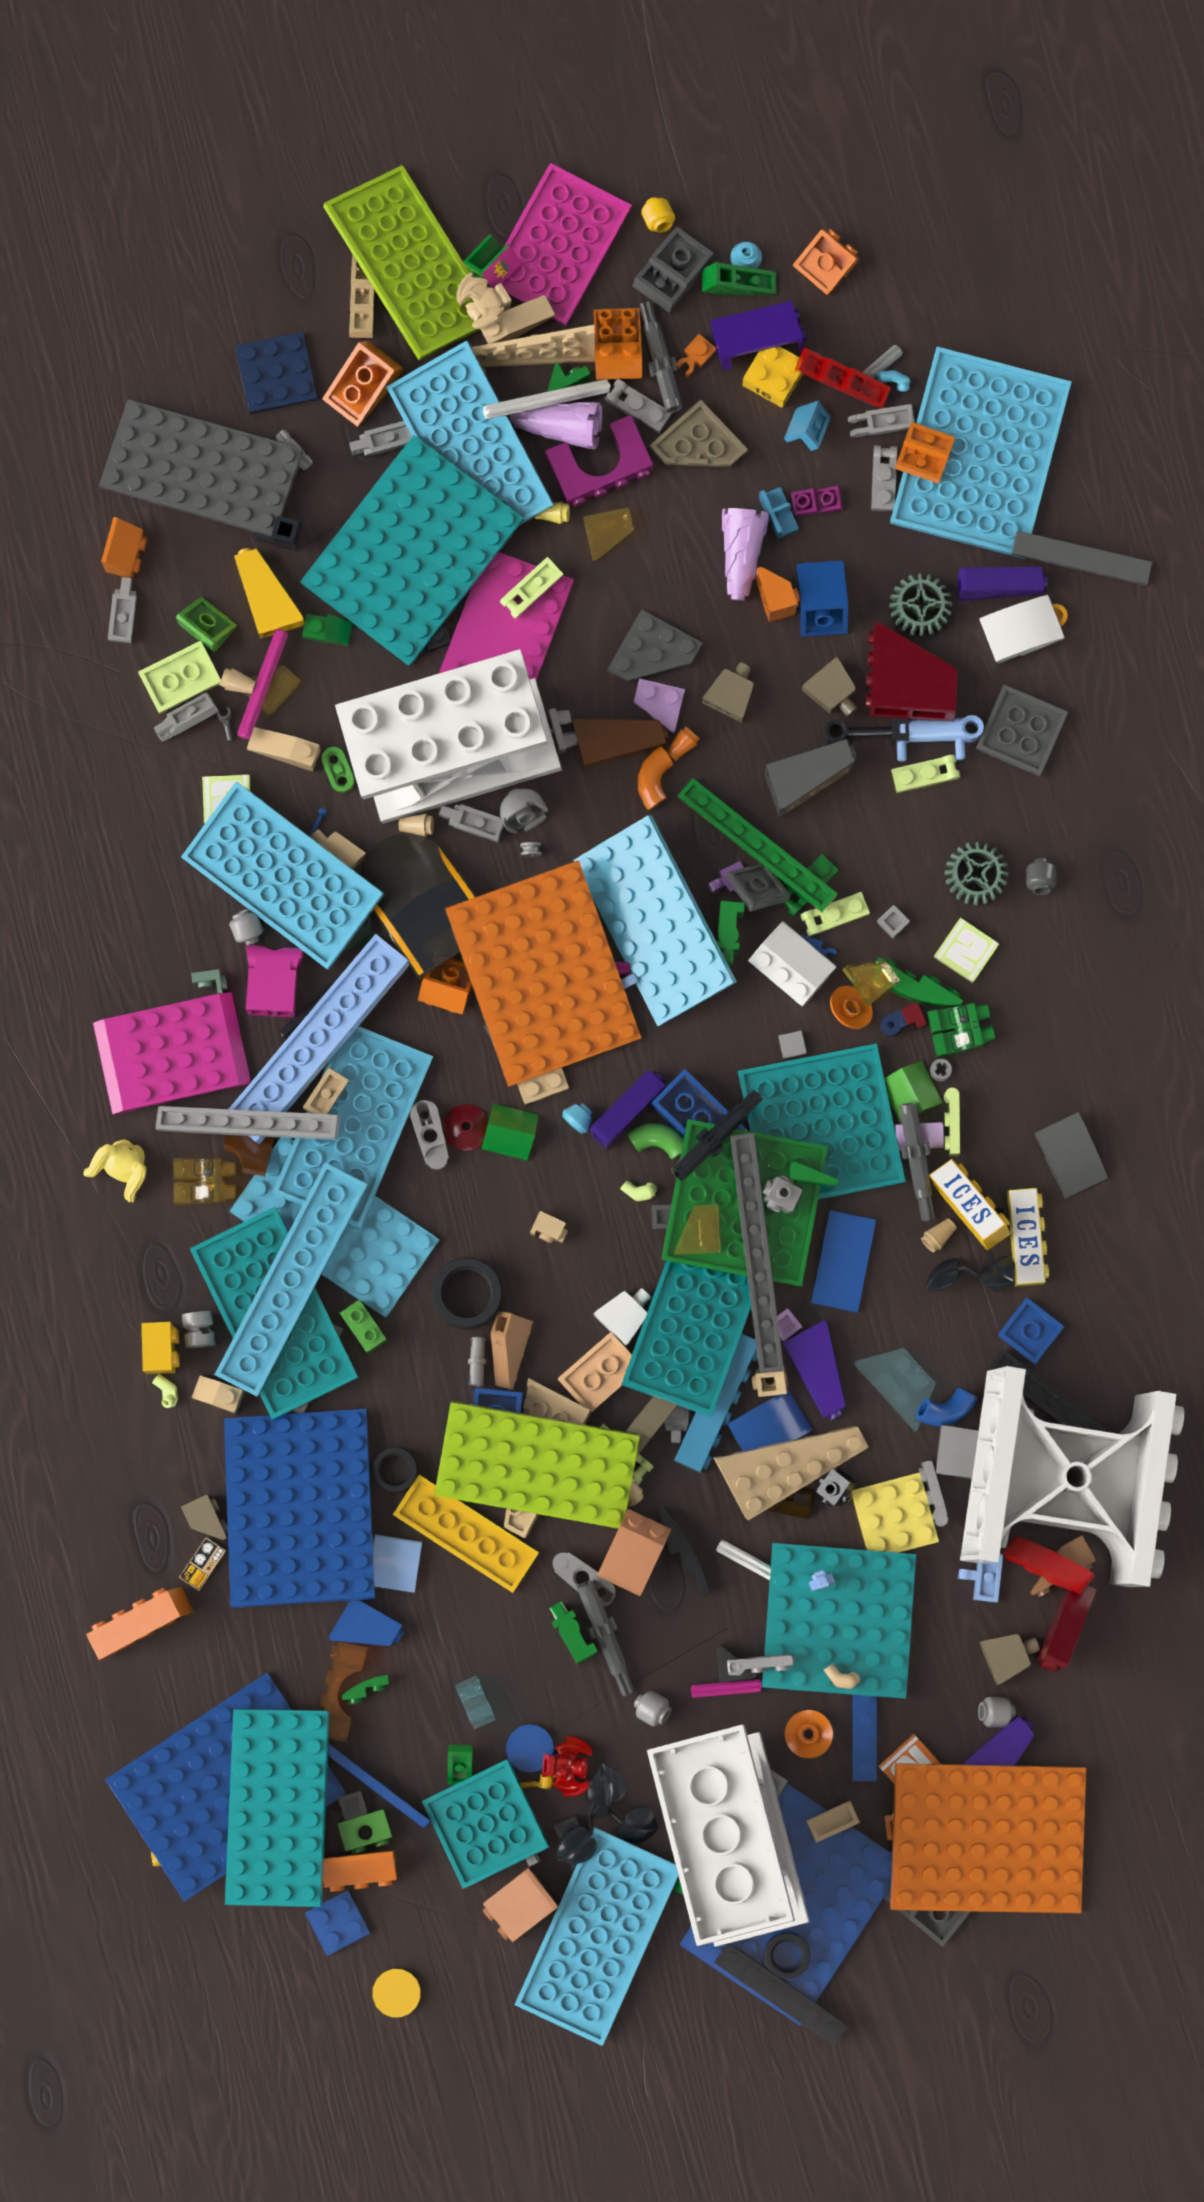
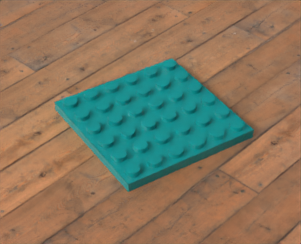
[738,1044,906,1200]
[762,1543,916,1699]

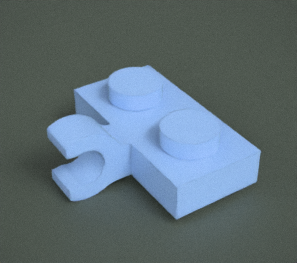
[958,1554,1003,1603]

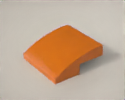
[895,422,955,484]

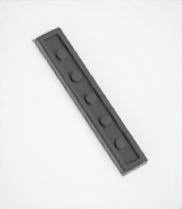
[1011,531,1152,586]

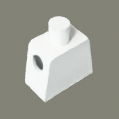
[594,1288,651,1347]

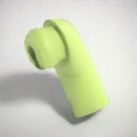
[620,1180,657,1201]
[152,1374,178,1408]

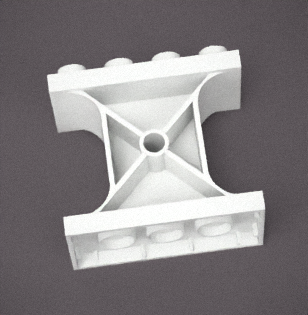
[335,649,562,824]
[960,1366,1184,1587]
[647,1725,810,1947]

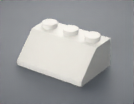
[748,921,837,1006]

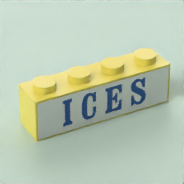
[1007,1188,1049,1287]

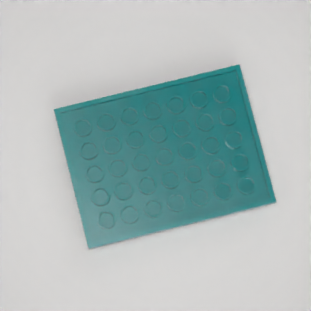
[300,435,524,667]

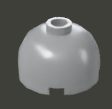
[500,789,548,833]

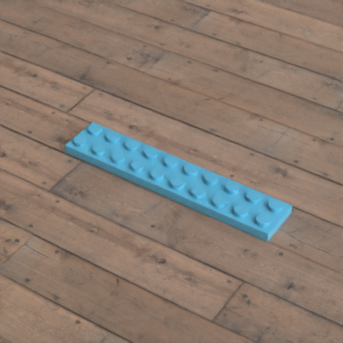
[214,1163,368,1397]

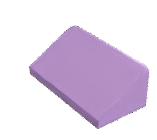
[895,1122,944,1151]

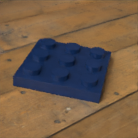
[235,332,318,414]

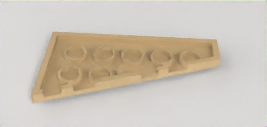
[471,325,595,367]
[504,1378,592,1538]
[714,1426,868,1520]

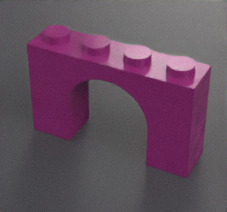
[545,415,653,507]

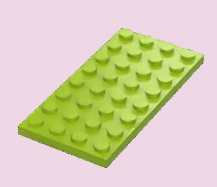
[323,165,482,360]
[434,1401,640,1529]

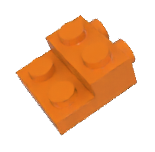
[793,229,860,295]

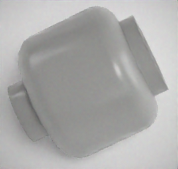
[229,909,264,945]
[634,1691,671,1727]
[978,1696,1016,1728]

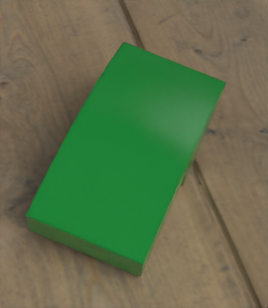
[342,1675,390,1705]

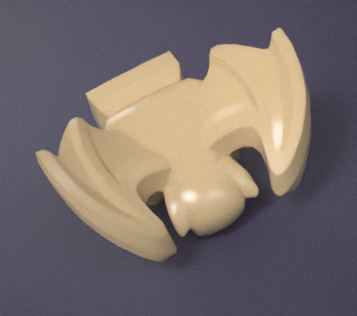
[457,272,511,329]

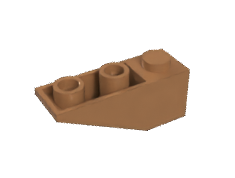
[491,1311,533,1390]
[1030,1536,1096,1597]

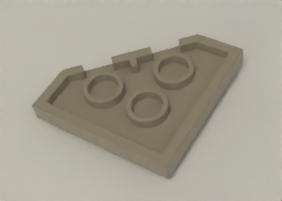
[649,400,748,467]

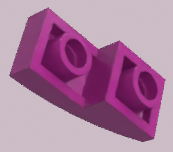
[791,486,843,516]

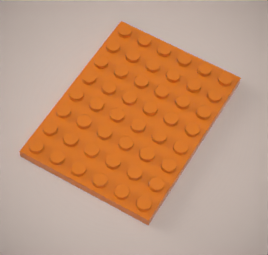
[445,860,641,1086]
[890,1763,1086,1913]

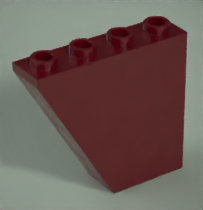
[865,622,957,722]
[1035,1586,1097,1672]

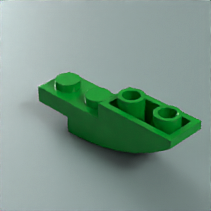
[873,957,963,1008]

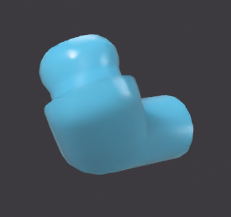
[876,370,911,391]

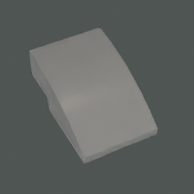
[935,1425,979,1479]

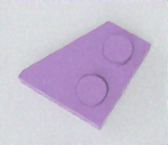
[634,679,685,734]

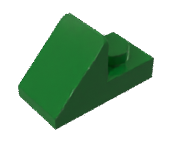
[547,361,590,392]
[302,614,353,646]
[448,1745,473,1785]

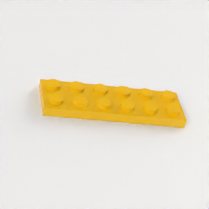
[393,1475,539,1593]

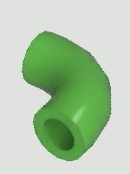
[626,1123,684,1160]

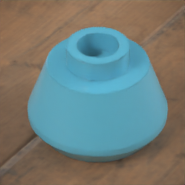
[730,241,762,269]
[562,1103,593,1134]

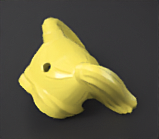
[84,1139,146,1203]

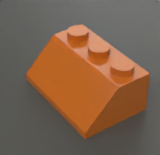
[323,1850,397,1892]

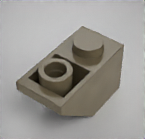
[181,1495,228,1541]

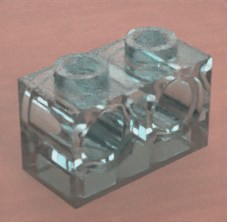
[454,1675,496,1730]

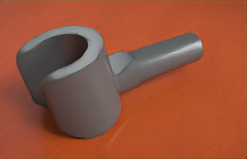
[217,707,233,741]

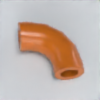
[638,746,673,811]

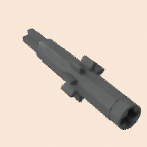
[640,301,682,413]
[899,1102,936,1221]
[577,1580,634,1696]

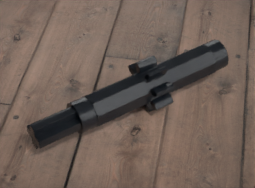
[671,1090,763,1181]

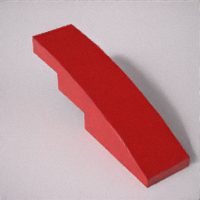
[795,348,891,409]
[1002,1536,1095,1594]

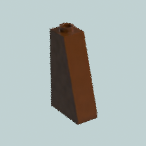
[572,719,669,769]

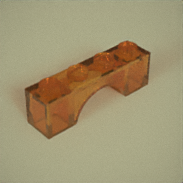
[320,1641,368,1742]

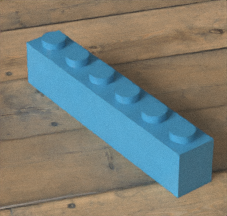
[674,1334,757,1473]

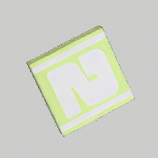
[202,775,250,824]
[934,918,999,983]

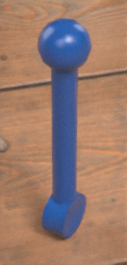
[308,807,327,837]

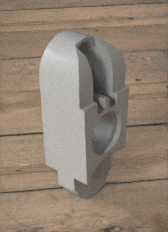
[410,1100,449,1170]
[553,1552,616,1607]

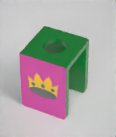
[463,234,521,288]

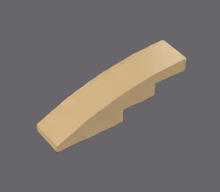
[349,254,375,338]

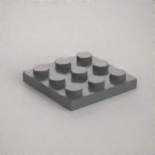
[976,685,1068,777]

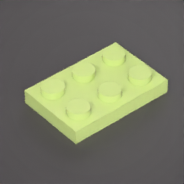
[138,641,221,714]

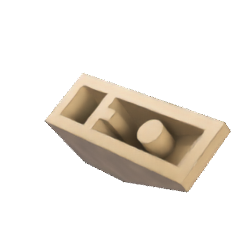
[481,295,556,344]
[247,727,321,772]

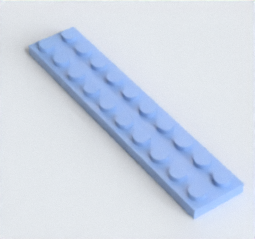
[229,934,411,1144]

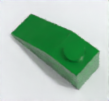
[702,262,776,296]

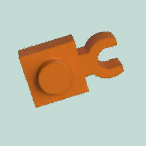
[676,334,716,377]

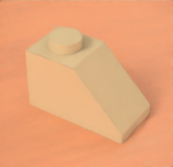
[192,1376,245,1414]

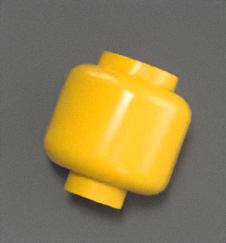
[641,197,675,233]

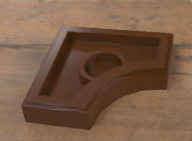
[224,1135,275,1177]

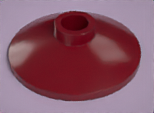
[443,1104,488,1151]

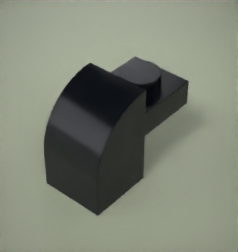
[253,515,303,550]

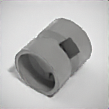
[182,1311,216,1348]

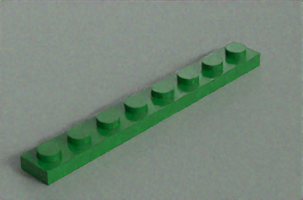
[678,778,837,913]

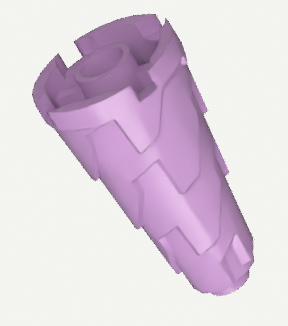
[510,402,602,449]
[722,508,769,601]

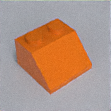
[101,517,147,579]
[755,567,800,622]
[418,952,473,1014]

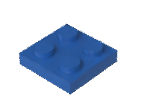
[997,1297,1064,1365]
[305,1890,370,1956]

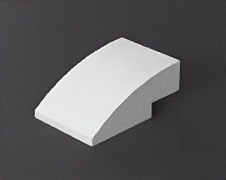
[979,595,1065,664]

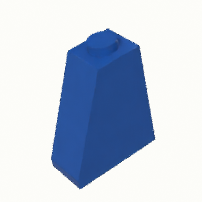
[329,1600,404,1646]

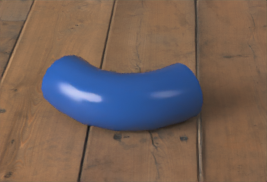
[916,1387,979,1427]

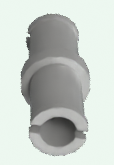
[468,1337,487,1387]

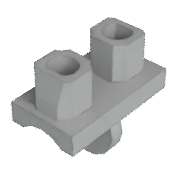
[548,708,578,754]

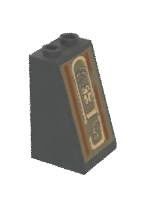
[764,739,856,817]

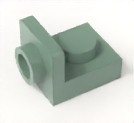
[191,969,227,994]

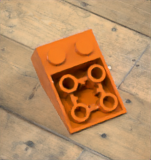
[594,308,642,380]

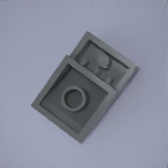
[632,226,714,313]
[1034,1112,1108,1199]
[883,1887,971,1947]

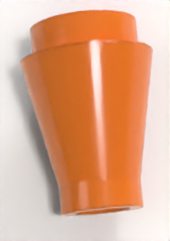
[666,726,700,761]

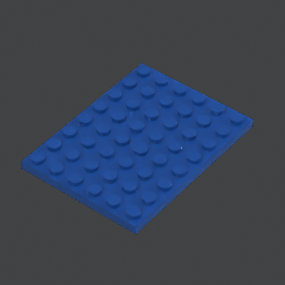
[224,1409,375,1608]
[105,1673,346,1902]
[679,1783,892,2026]

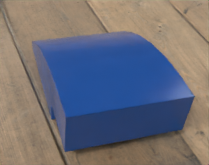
[727,1389,813,1452]

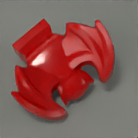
[542,1736,592,1797]

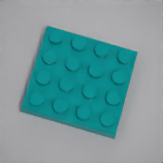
[422,1759,550,1889]

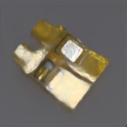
[173,1158,236,1206]

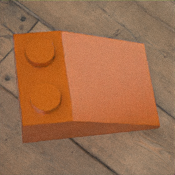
[322,341,404,427]

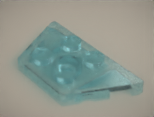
[854,1348,936,1432]

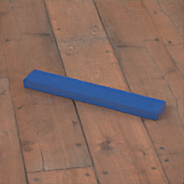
[328,1744,431,1828]

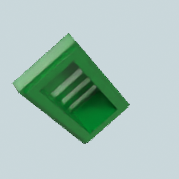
[788,1160,838,1187]

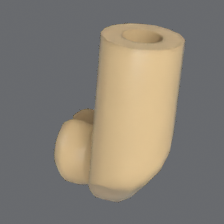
[824,1663,860,1689]

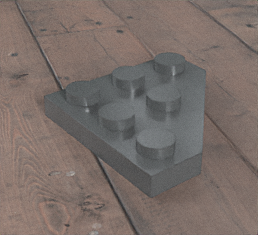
[607,609,703,682]

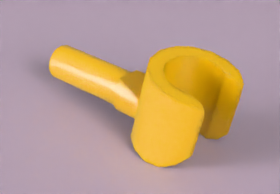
[520,1774,553,1789]

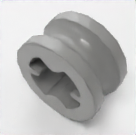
[520,842,542,857]
[930,1059,952,1081]

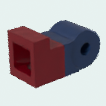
[880,1002,927,1037]

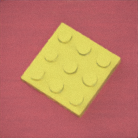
[852,1473,939,1553]

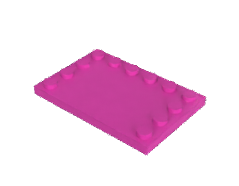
[502,163,632,326]
[439,553,574,681]

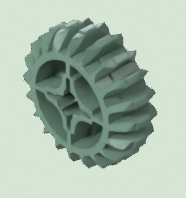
[889,573,952,637]
[944,842,1008,906]

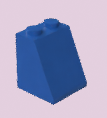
[796,561,848,637]

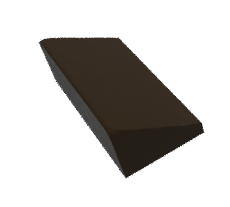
[767,1488,815,1519]

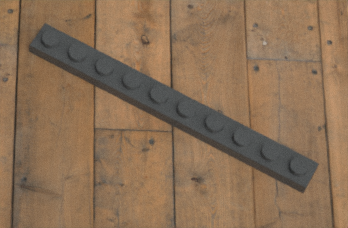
[730,1133,784,1373]

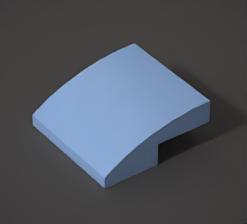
[373,1534,422,1593]

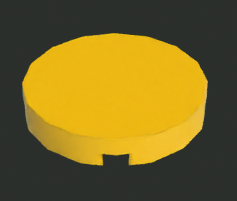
[373,1969,420,2017]

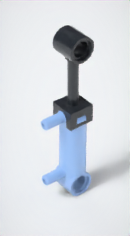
[823,715,984,762]

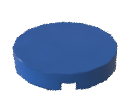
[506,1724,554,1773]

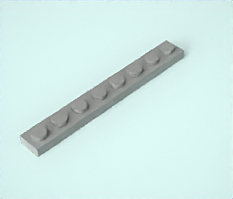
[156,1106,340,1140]

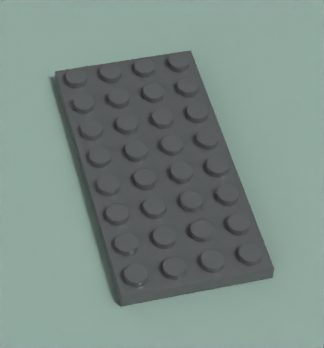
[99,399,304,537]

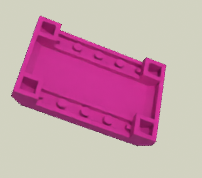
[93,992,251,1115]

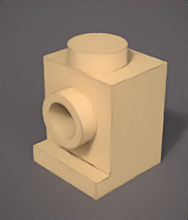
[530,1211,568,1243]
[752,1365,789,1397]

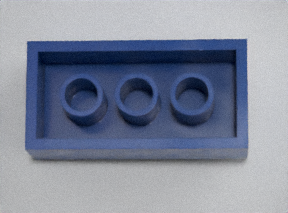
[650,1069,748,1137]

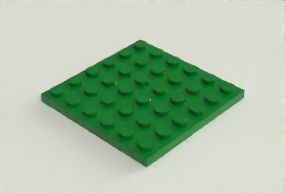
[661,1119,828,1287]

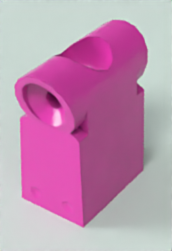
[246,945,304,1018]

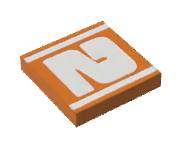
[878,1734,941,1783]

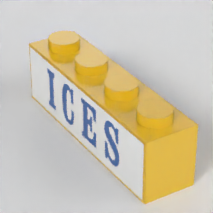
[929,1159,1010,1251]

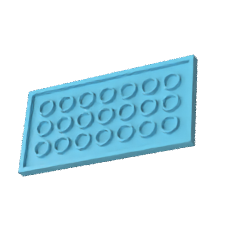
[386,341,555,524]
[181,782,385,969]
[573,815,737,1026]
[272,1026,433,1230]
[229,1137,440,1318]
[515,1827,679,2046]

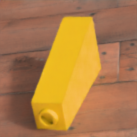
[234,548,304,639]

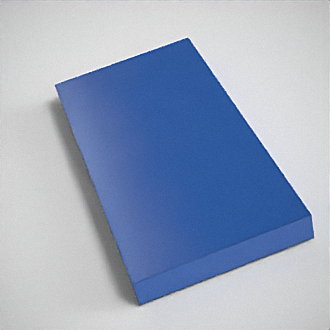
[811,1210,876,1313]

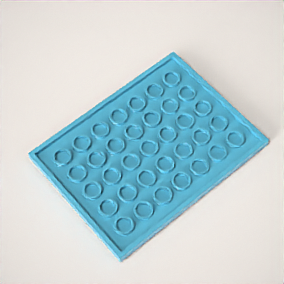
[890,347,1072,559]

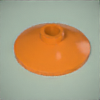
[830,986,873,1029]
[785,1710,833,1758]

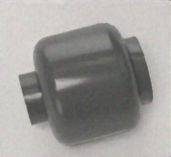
[1026,858,1057,895]

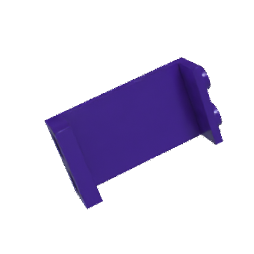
[711,301,807,371]

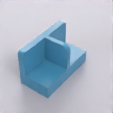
[784,401,831,451]
[759,487,799,540]

